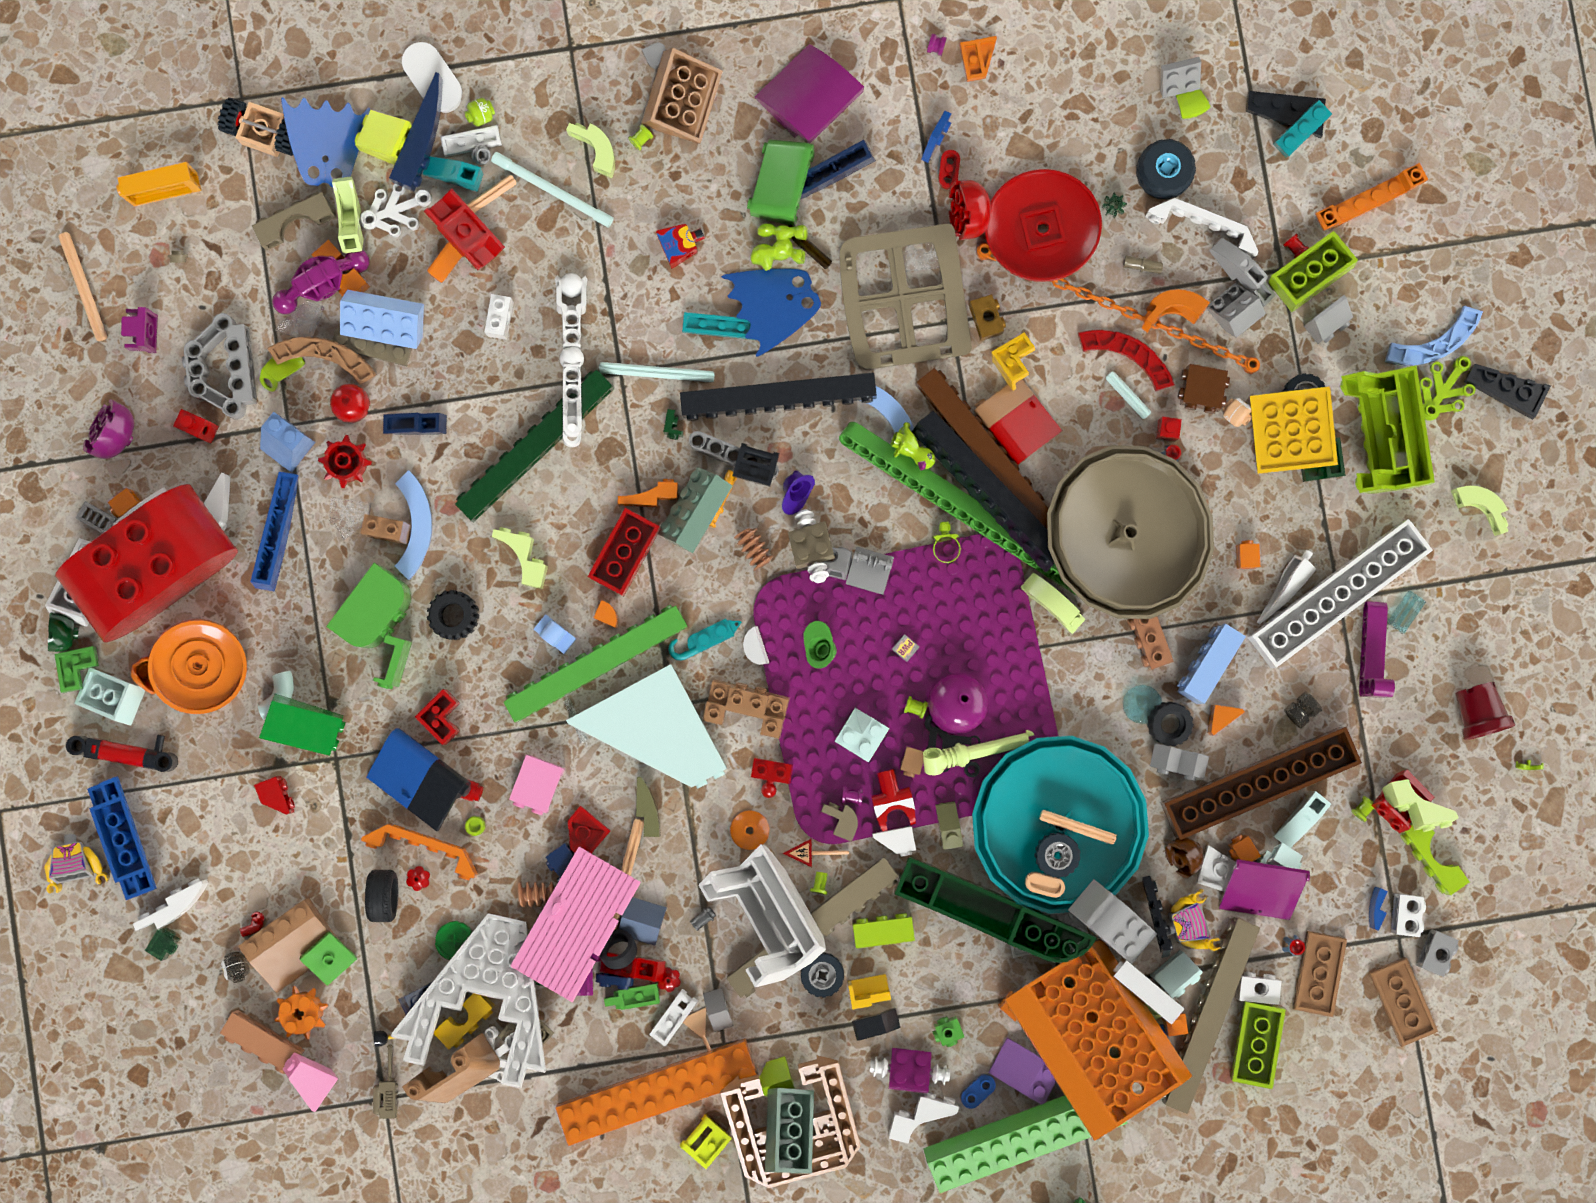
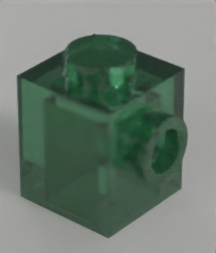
[144,928,180,961]

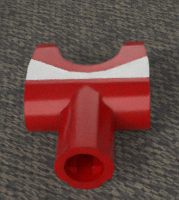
[871,769,916,832]

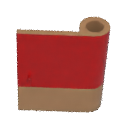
[974,379,1062,465]

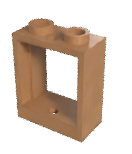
[361,514,412,545]

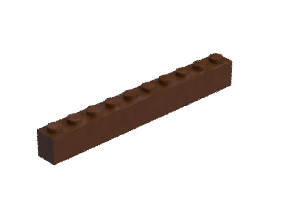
[915,368,1050,528]

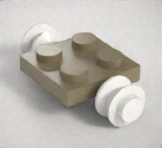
[788,509,835,583]

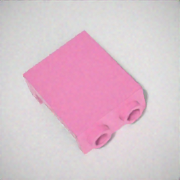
[509,755,565,815]

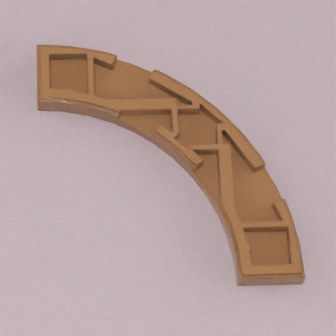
[267,337,377,385]

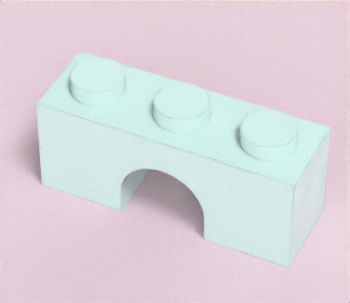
[1256,843,1303,869]

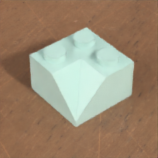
[835,708,889,762]

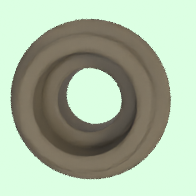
[168,251,188,263]

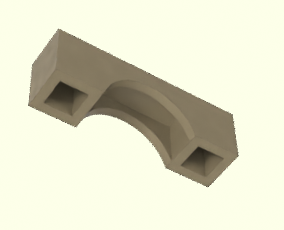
[252,192,336,251]

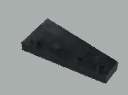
[1246,91,1326,139]
[1464,364,1551,420]
[1142,876,1173,958]

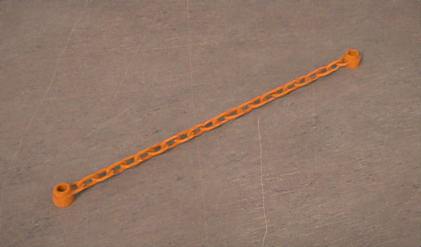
[976,243,1260,374]

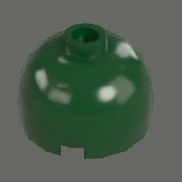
[48,613,79,652]

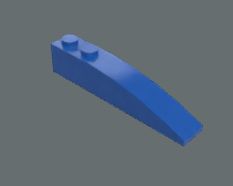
[250,472,299,592]

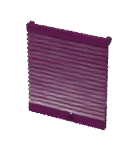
[1219,860,1310,920]

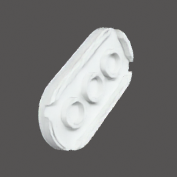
[402,42,462,113]

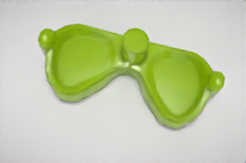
[1515,760,1544,770]

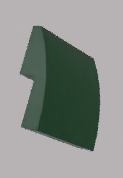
[1301,437,1346,482]

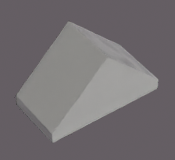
[703,988,734,1032]

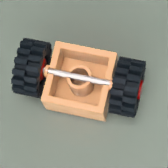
[218,97,293,157]

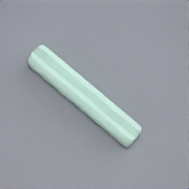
[1106,371,1151,419]

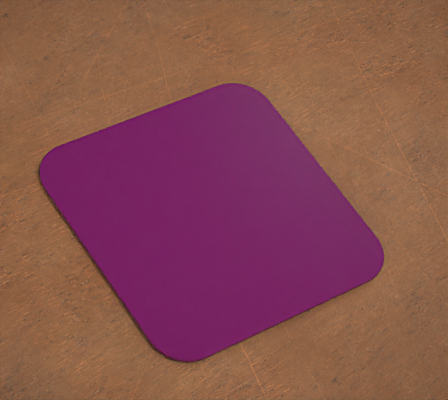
[753,534,1059,844]

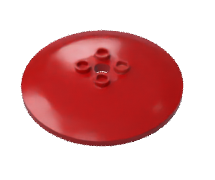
[985,169,1102,282]

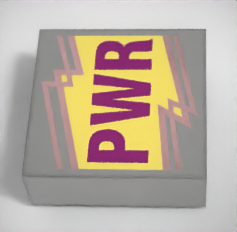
[892,634,919,662]

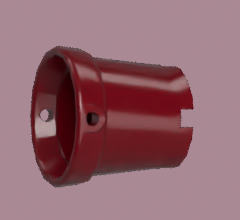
[1455,682,1516,740]

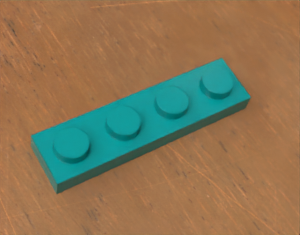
[682,312,755,340]

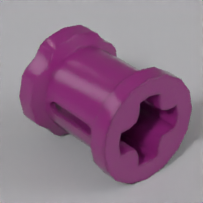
[841,786,863,806]

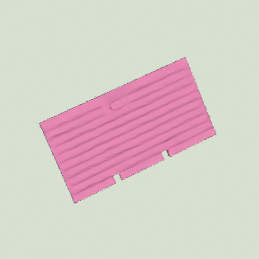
[511,847,641,1002]

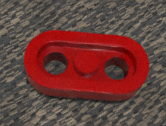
[938,150,960,190]

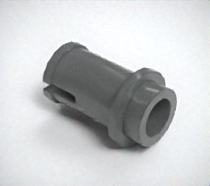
[690,907,716,931]

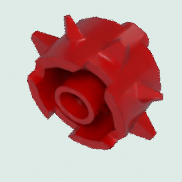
[318,435,372,488]

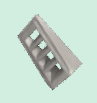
[76,501,118,534]

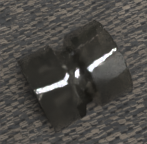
[1284,691,1322,729]

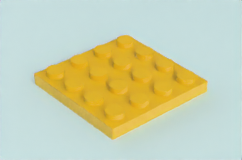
[1250,386,1338,474]

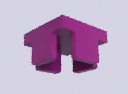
[121,307,158,353]

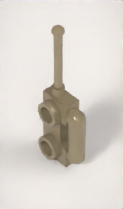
[373,1044,398,1119]

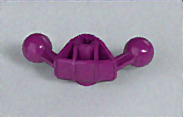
[272,250,370,314]

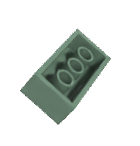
[658,467,733,553]
[765,1088,814,1174]

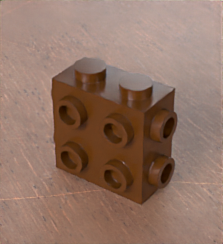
[1178,364,1230,414]

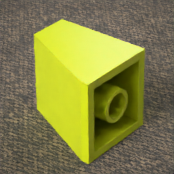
[355,110,412,165]

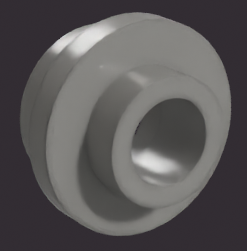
[471,145,491,165]

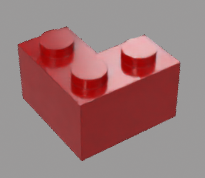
[415,689,460,745]

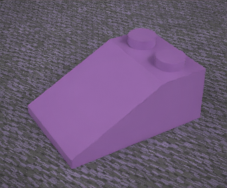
[988,1038,1056,1104]

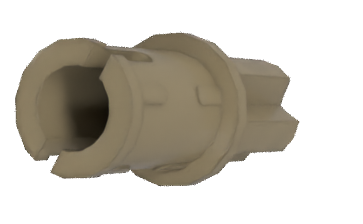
[1123,255,1163,274]

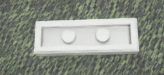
[441,125,502,157]

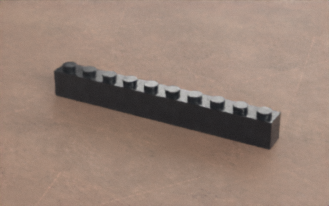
[680,373,877,421]
[912,411,1055,573]

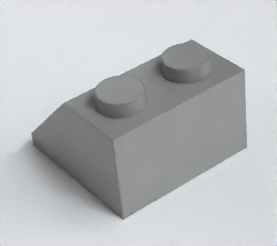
[1304,295,1353,344]

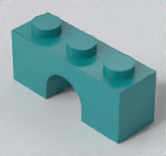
[1273,100,1332,158]

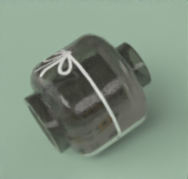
[221,952,250,983]

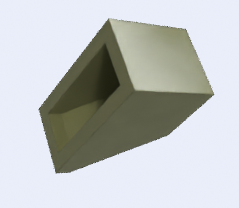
[935,801,963,850]

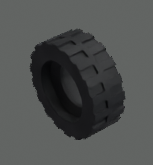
[1147,701,1194,746]

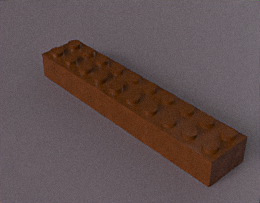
[1160,727,1362,840]

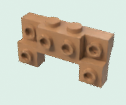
[703,679,790,739]

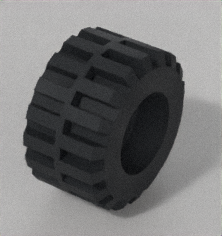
[427,590,479,640]

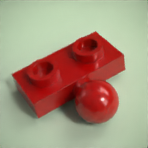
[751,758,793,798]

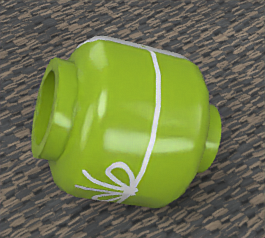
[464,98,495,127]

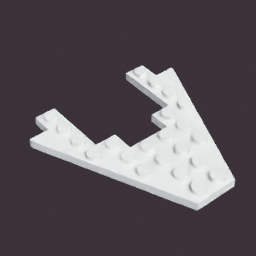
[391,913,546,1088]

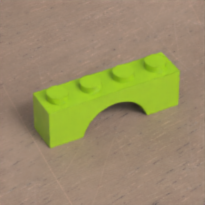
[1400,822,1470,896]

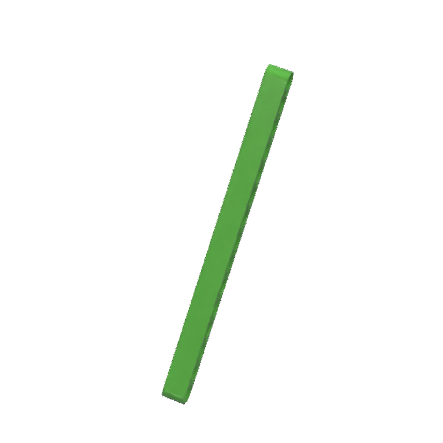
[839,422,1076,595]

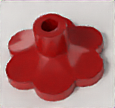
[406,866,430,891]
[658,967,681,992]

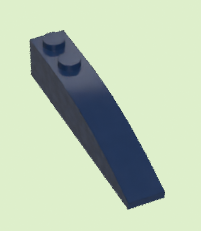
[389,72,443,192]
[800,139,876,200]

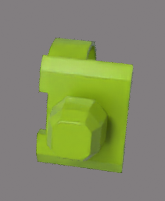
[932,521,961,563]

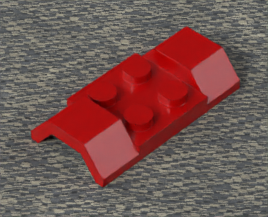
[424,189,505,270]

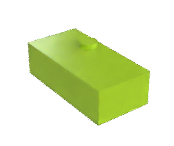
[1268,231,1358,312]
[1230,1001,1286,1089]

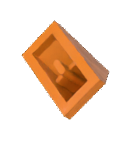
[1207,705,1245,736]

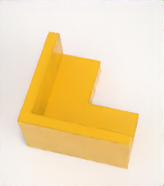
[991,332,1035,391]
[847,974,891,1010]

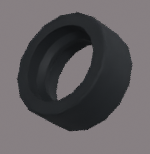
[599,929,637,969]

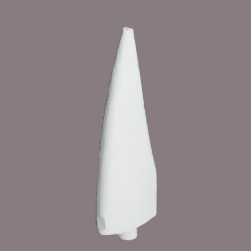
[1257,550,1316,624]

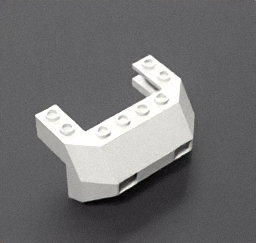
[699,844,826,987]

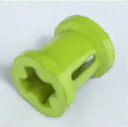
[628,124,653,151]
[904,696,928,719]
[1351,796,1374,822]

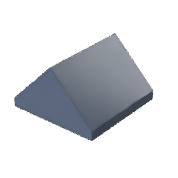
[619,897,667,946]

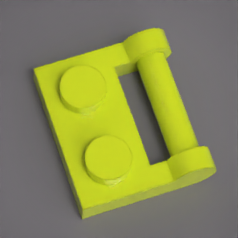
[679,1114,732,1169]

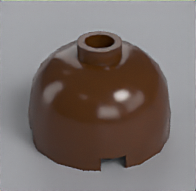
[1165,837,1204,878]

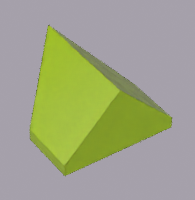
[759,1056,795,1097]

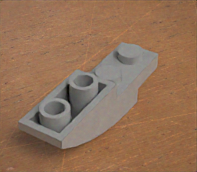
[1209,238,1276,307]

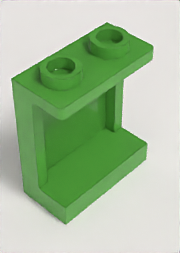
[373,635,412,689]

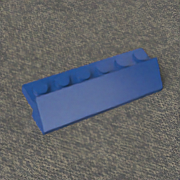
[87,776,157,900]

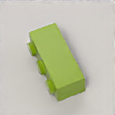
[852,913,915,949]

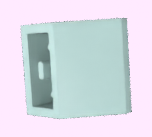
[1150,950,1203,999]

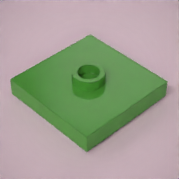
[300,931,357,986]

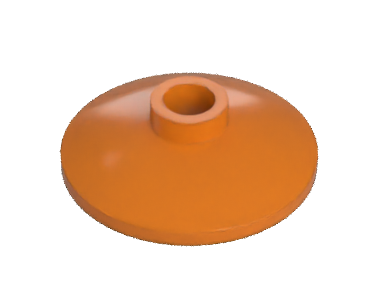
[730,810,770,850]

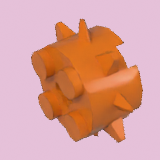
[274,986,328,1040]

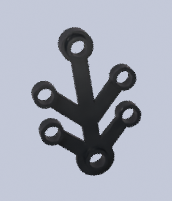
[924,714,981,777]

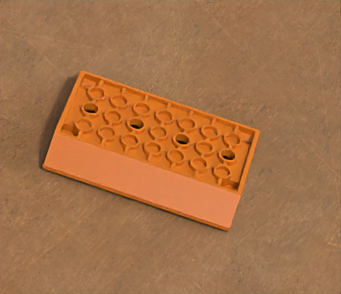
[1005,939,1193,1141]

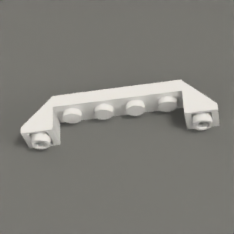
[1145,198,1258,259]

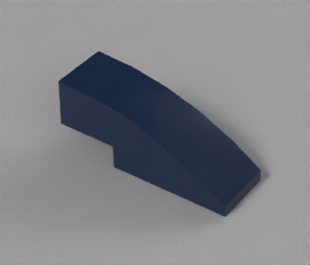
[383,412,447,435]

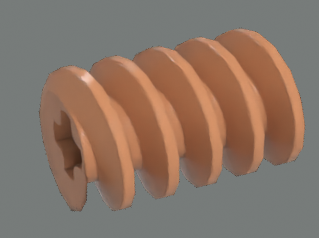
[734,528,773,571]
[518,882,558,907]

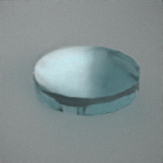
[1122,685,1162,724]

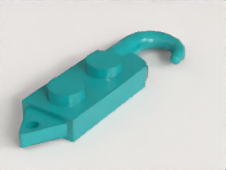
[668,619,742,661]

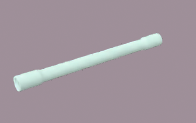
[491,152,614,228]

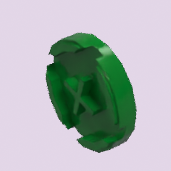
[435,921,473,960]

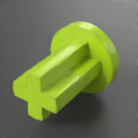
[810,872,828,895]

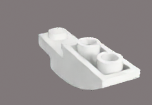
[133,878,208,931]

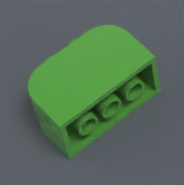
[326,563,412,649]

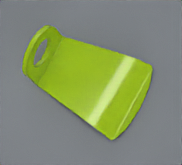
[1176,89,1211,119]
[259,357,305,392]

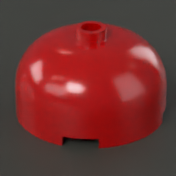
[948,180,992,240]

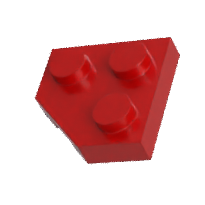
[568,806,611,854]

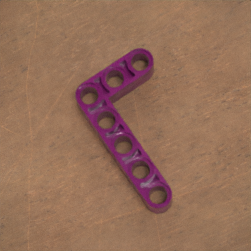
[1359,601,1395,698]

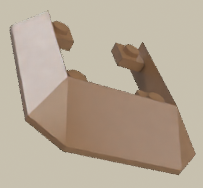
[720,1055,861,1188]

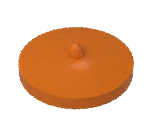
[148,619,247,714]

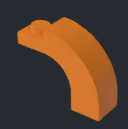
[1142,289,1210,333]

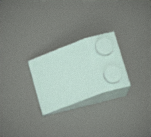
[74,668,145,725]

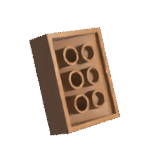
[641,48,723,144]
[238,898,335,993]

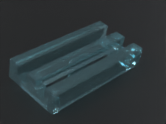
[1387,591,1426,634]

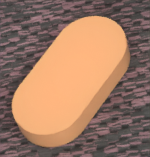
[1025,872,1065,897]

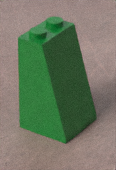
[259,693,346,756]

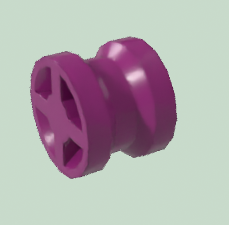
[927,33,947,56]

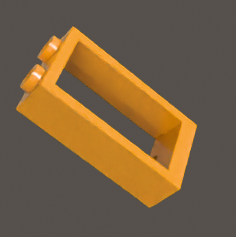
[116,162,202,206]

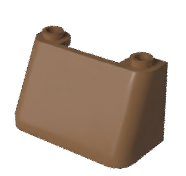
[402,1033,500,1104]

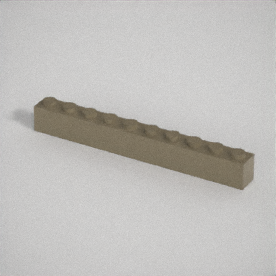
[726,857,899,998]
[1162,917,1260,1114]

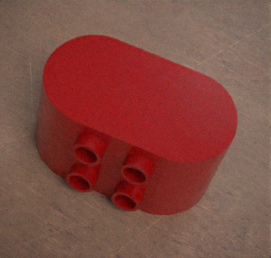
[55,484,238,643]

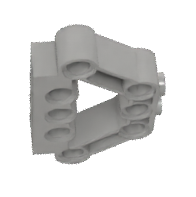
[182,313,257,420]

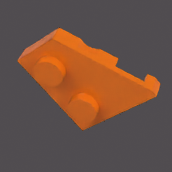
[959,36,997,82]

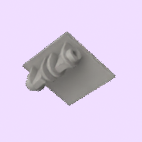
[846,546,894,595]

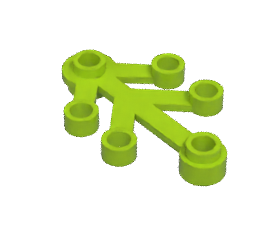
[1419,356,1476,421]

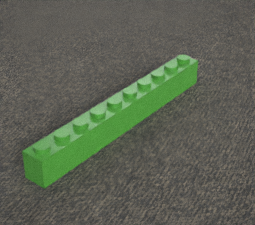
[504,605,688,723]

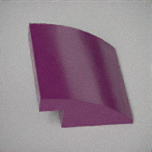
[755,44,864,143]

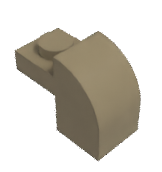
[821,802,858,842]

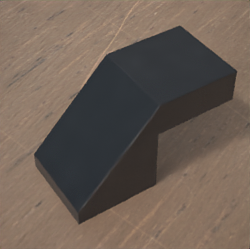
[852,1008,901,1041]

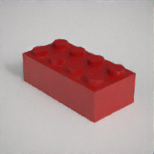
[587,508,660,597]

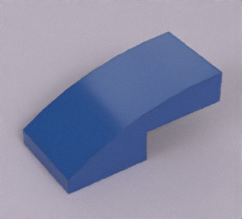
[1369,887,1388,931]

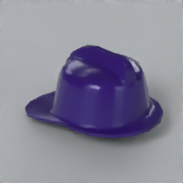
[782,470,815,515]

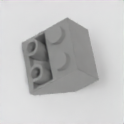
[1207,283,1266,338]

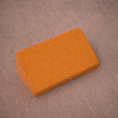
[427,241,462,283]

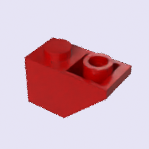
[254,776,295,815]

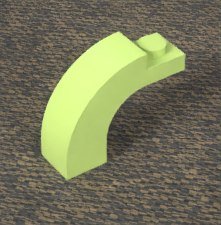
[1021,573,1085,634]

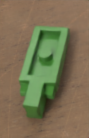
[604,983,660,1010]

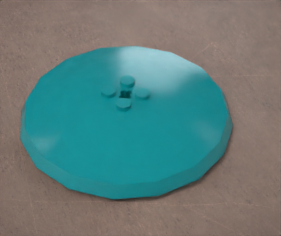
[972,736,1149,914]

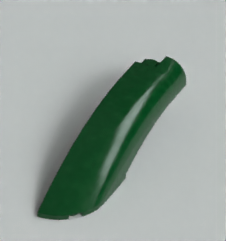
[894,856,1096,963]

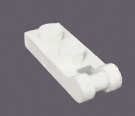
[649,989,698,1046]

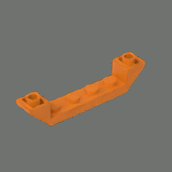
[1315,163,1428,231]
[361,823,478,880]

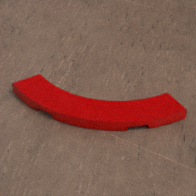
[1078,330,1175,391]

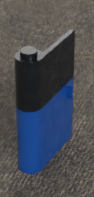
[366,728,471,832]

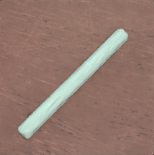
[599,362,715,382]

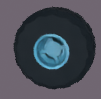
[1136,139,1196,200]

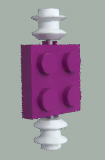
[870,1048,950,1093]

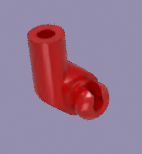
[240,911,265,937]

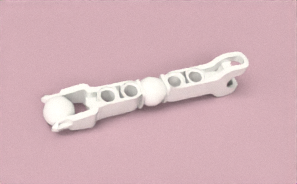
[555,273,587,447]

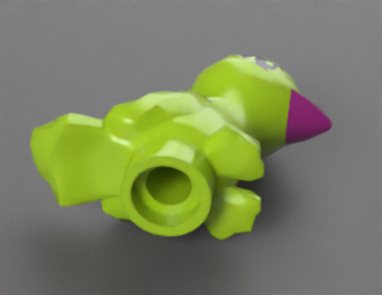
[890,422,935,470]

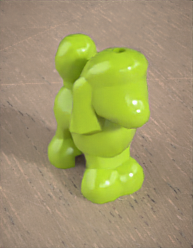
[750,223,808,271]

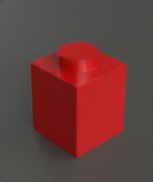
[1156,416,1182,442]

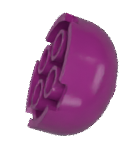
[83,399,134,459]
[927,674,988,734]

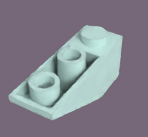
[1274,791,1331,848]

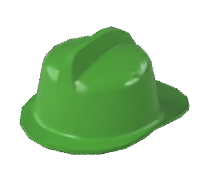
[804,621,837,668]

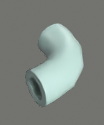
[258,671,294,720]

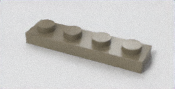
[332,328,412,367]

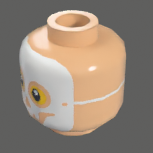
[1223,398,1252,427]

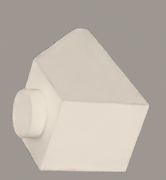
[872,826,916,857]

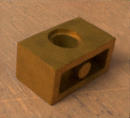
[968,294,1006,341]

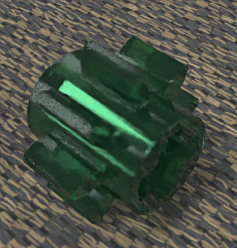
[1102,192,1127,218]

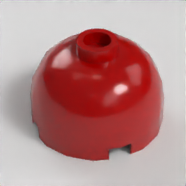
[330,384,370,423]

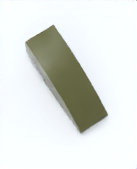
[636,777,661,837]

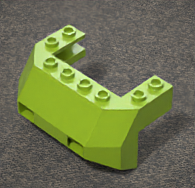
[1340,365,1435,494]

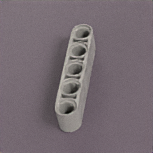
[689,431,779,480]

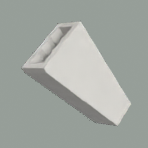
[1113,961,1184,1025]

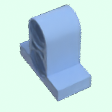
[533,614,576,654]

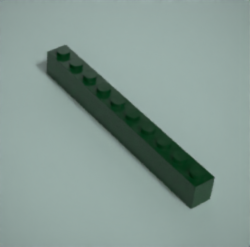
[455,369,614,523]

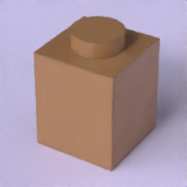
[900,747,924,778]

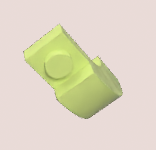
[566,123,615,178]
[1451,486,1508,536]

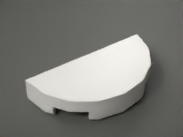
[743,626,769,665]

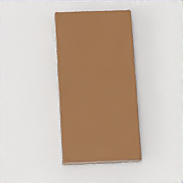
[1293,931,1347,1017]
[1369,957,1438,1047]

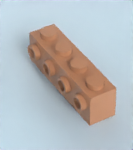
[1127,616,1174,670]
[220,1010,305,1074]

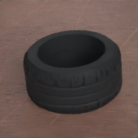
[365,870,398,922]

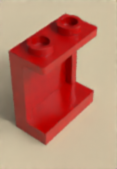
[1371,769,1435,833]

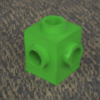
[932,1016,964,1047]

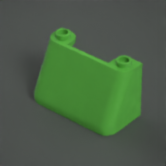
[747,139,815,227]

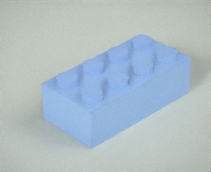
[340,290,424,349]
[1177,624,1246,704]

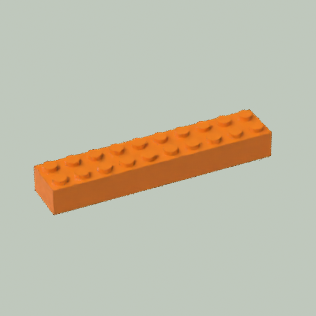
[556,1038,758,1146]

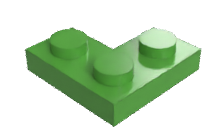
[54,646,99,693]

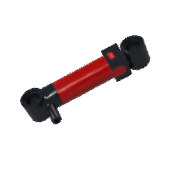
[66,734,178,772]

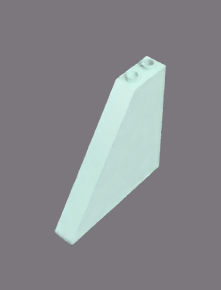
[566,664,727,789]

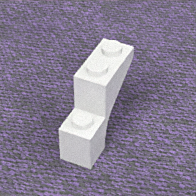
[888,1092,959,1143]

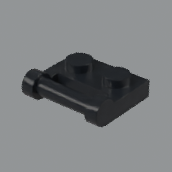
[732,443,780,487]

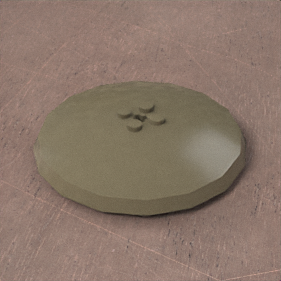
[1047,445,1214,619]

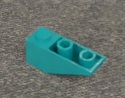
[423,156,484,192]

